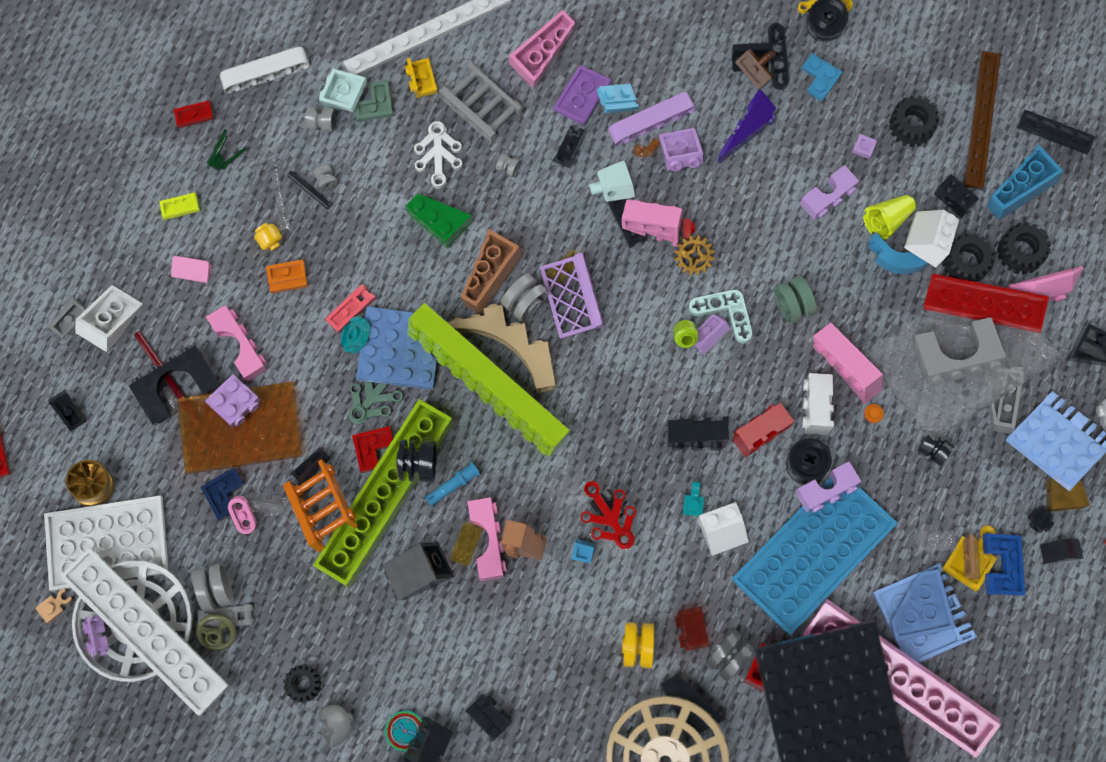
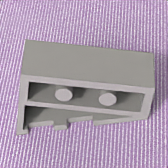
[983,369,1024,434]

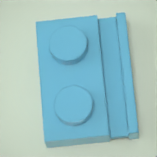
[597,84,639,113]

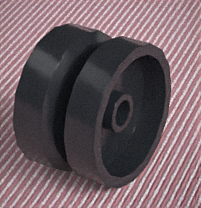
[806,0,848,42]
[785,438,832,485]

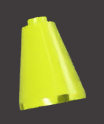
[863,195,916,240]

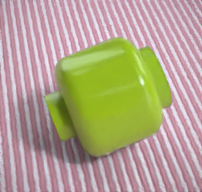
[673,320,699,348]

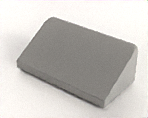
[47,298,86,339]

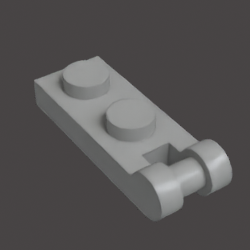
[197,605,254,628]

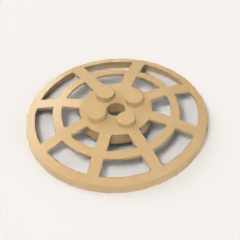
[606,696,730,762]

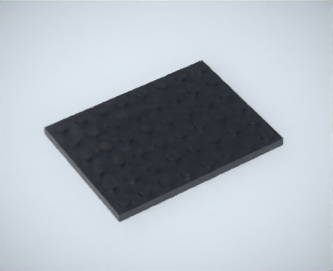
[754,619,907,762]

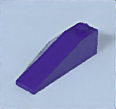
[717,89,776,163]

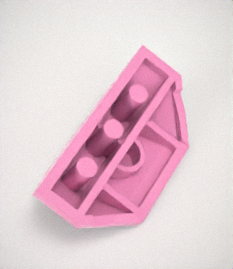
[1007,265,1083,303]

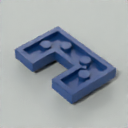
[983,533,1026,596]

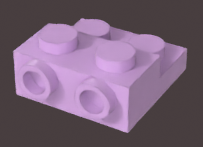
[659,128,703,171]
[205,374,261,428]

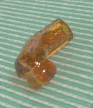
[633,139,660,157]

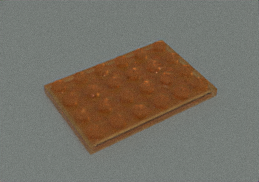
[178,382,302,474]

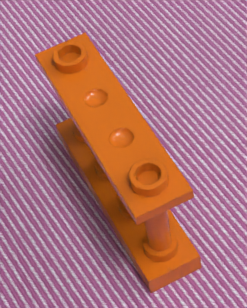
[283,460,358,552]

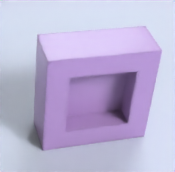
[852,134,877,159]

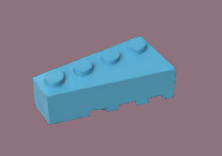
[987,145,1063,220]

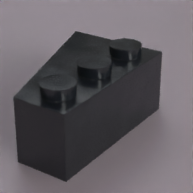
[667,416,729,451]
[659,674,726,740]
[398,716,453,762]

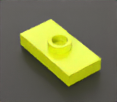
[159,192,200,220]

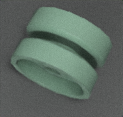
[774,276,817,325]

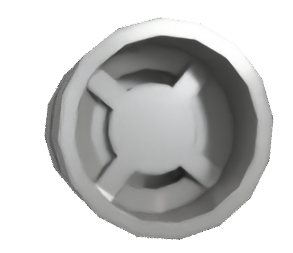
[305,106,336,132]

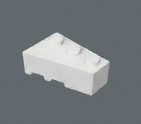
[802,373,834,435]

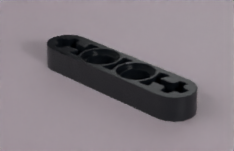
[767,23,789,90]

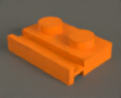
[266,260,308,294]

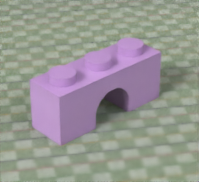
[800,165,859,220]
[795,462,861,513]

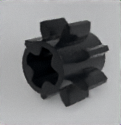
[1028,508,1054,533]

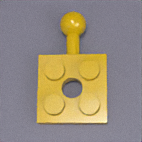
[942,525,997,592]

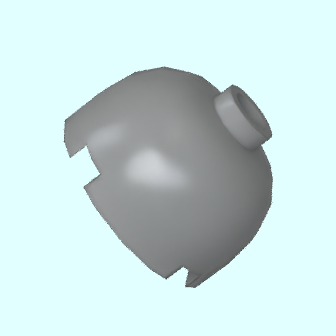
[317,705,354,747]

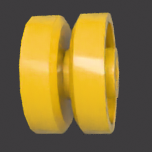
[622,622,654,668]

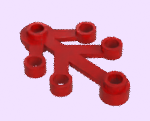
[580,481,637,550]

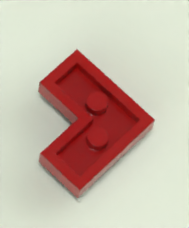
[352,426,393,474]

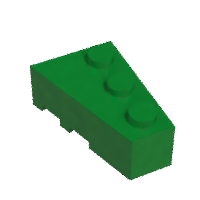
[405,193,473,249]

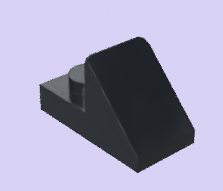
[48,390,87,431]

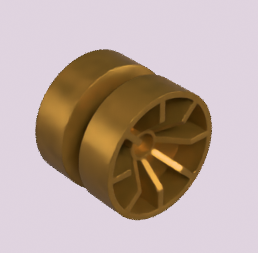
[65,460,115,507]

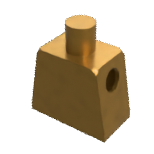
[1046,478,1090,512]

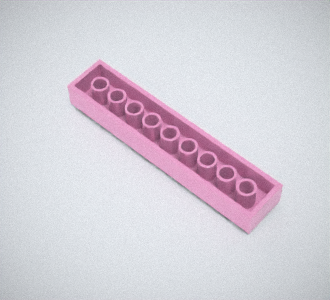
[802,599,1001,758]

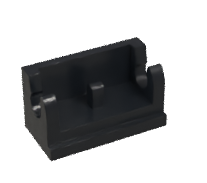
[553,125,585,168]

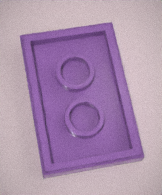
[553,65,612,126]

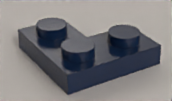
[200,467,245,521]

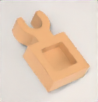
[35,589,73,624]

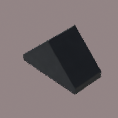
[1040,539,1084,564]

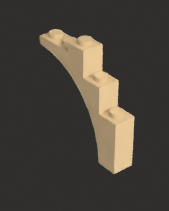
[447,304,556,393]

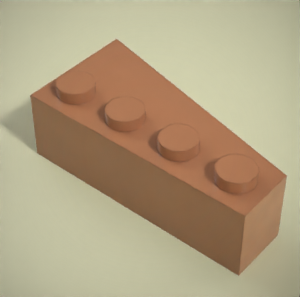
[461,229,522,315]

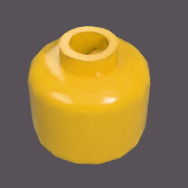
[254,223,282,251]

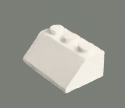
[904,210,959,267]

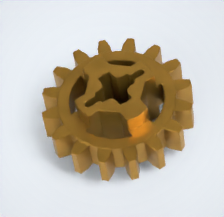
[674,234,715,276]

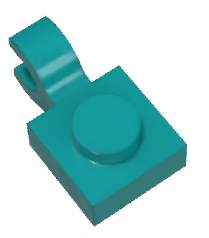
[682,481,704,517]

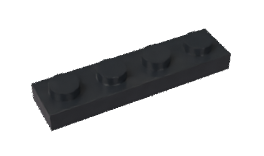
[1017,110,1095,155]

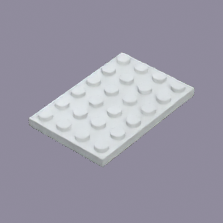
[44,496,169,592]

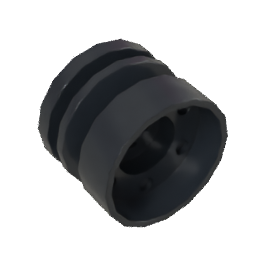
[396,439,437,482]

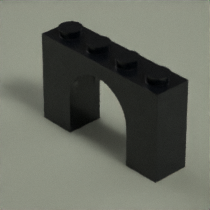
[128,345,221,426]

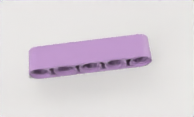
[608,92,696,146]

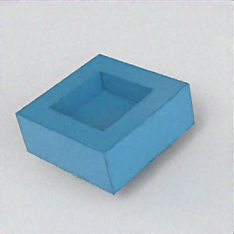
[571,539,595,564]

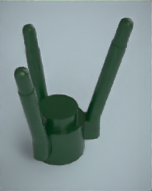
[206,129,247,171]

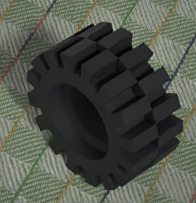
[283,665,322,703]

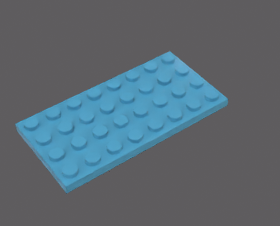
[731,477,898,636]

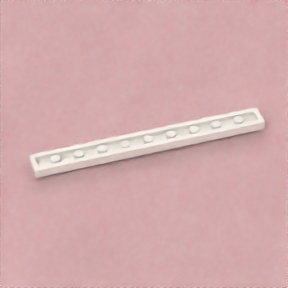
[344,0,512,76]

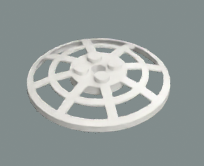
[72,561,193,682]

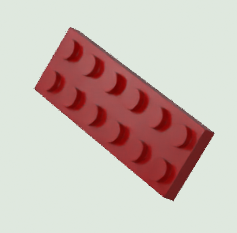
[923,273,1049,333]

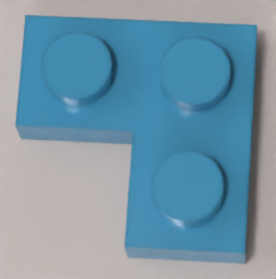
[802,53,842,102]

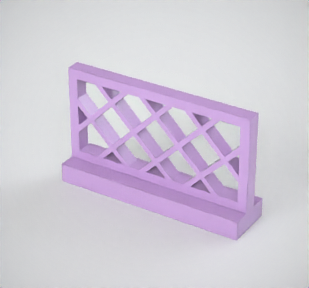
[540,253,605,339]

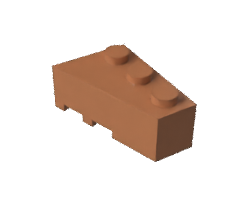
[501,520,547,561]

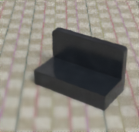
[731,43,770,72]

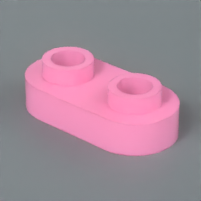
[228,496,257,534]

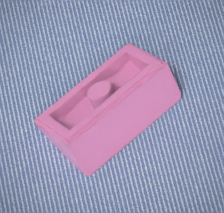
[171,256,212,283]

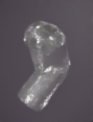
[162,387,181,415]

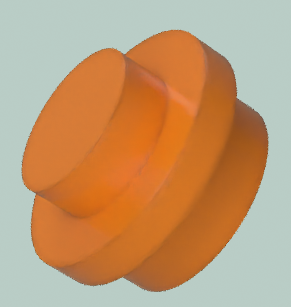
[864,404,884,423]

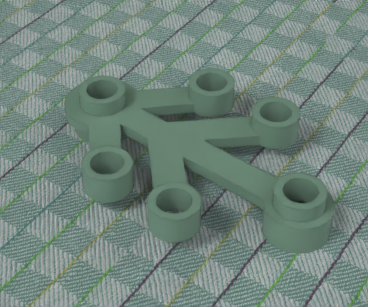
[348,381,403,425]

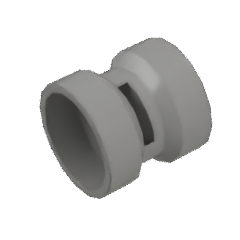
[496,153,520,177]
[314,165,337,191]

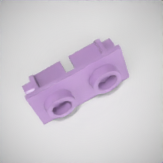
[82,615,109,658]

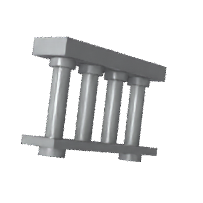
[439,62,522,144]

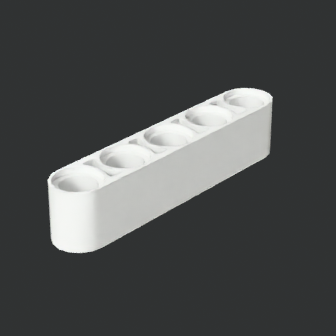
[220,47,309,93]

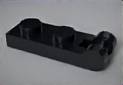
[608,199,647,248]

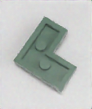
[355,80,393,122]

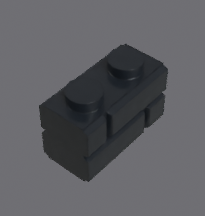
[466,694,511,741]

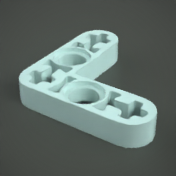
[689,290,752,344]

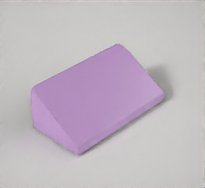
[694,314,730,354]

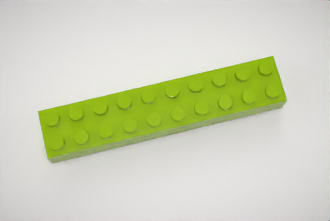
[407,303,570,457]
[313,399,454,589]

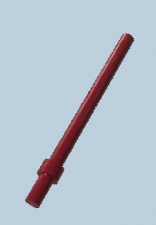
[134,331,201,423]

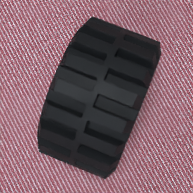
[889,96,940,147]
[997,222,1051,275]
[942,233,995,283]

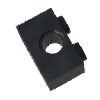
[934,174,979,219]

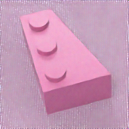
[622,200,682,247]

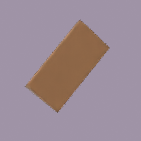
[963,534,980,579]

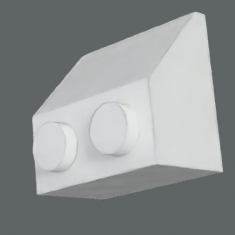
[697,502,749,556]

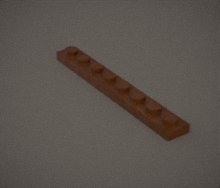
[964,51,1001,190]

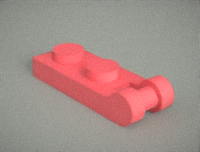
[325,284,377,333]

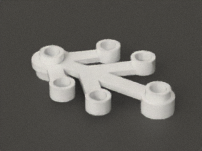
[414,121,463,189]

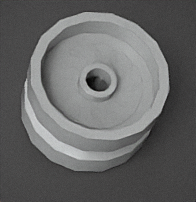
[501,273,549,322]
[192,562,233,613]

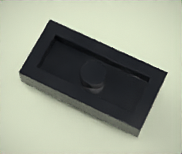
[291,447,330,484]

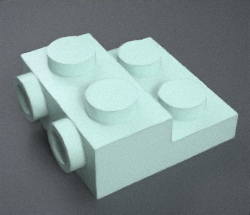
[319,69,367,112]

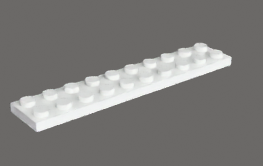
[60,547,229,716]

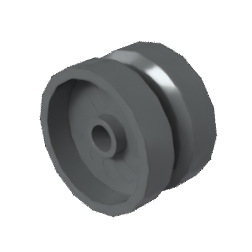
[705,629,755,682]

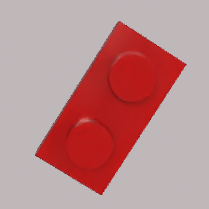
[173,100,214,128]

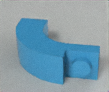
[868,232,930,274]

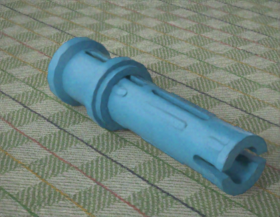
[425,461,481,506]

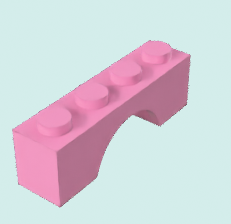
[206,305,267,382]
[467,497,507,581]

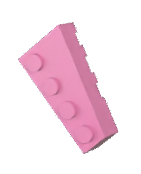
[509,10,575,89]
[813,323,883,404]

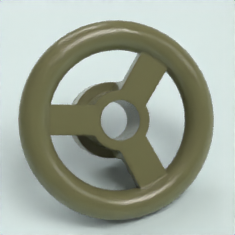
[196,614,236,651]

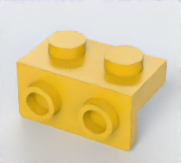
[405,58,437,98]

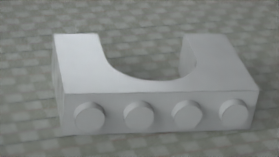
[913,317,1006,385]

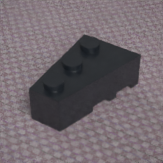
[1067,323,1106,366]

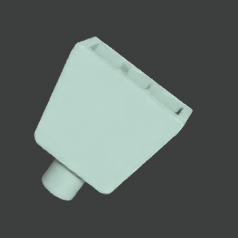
[589,161,635,202]

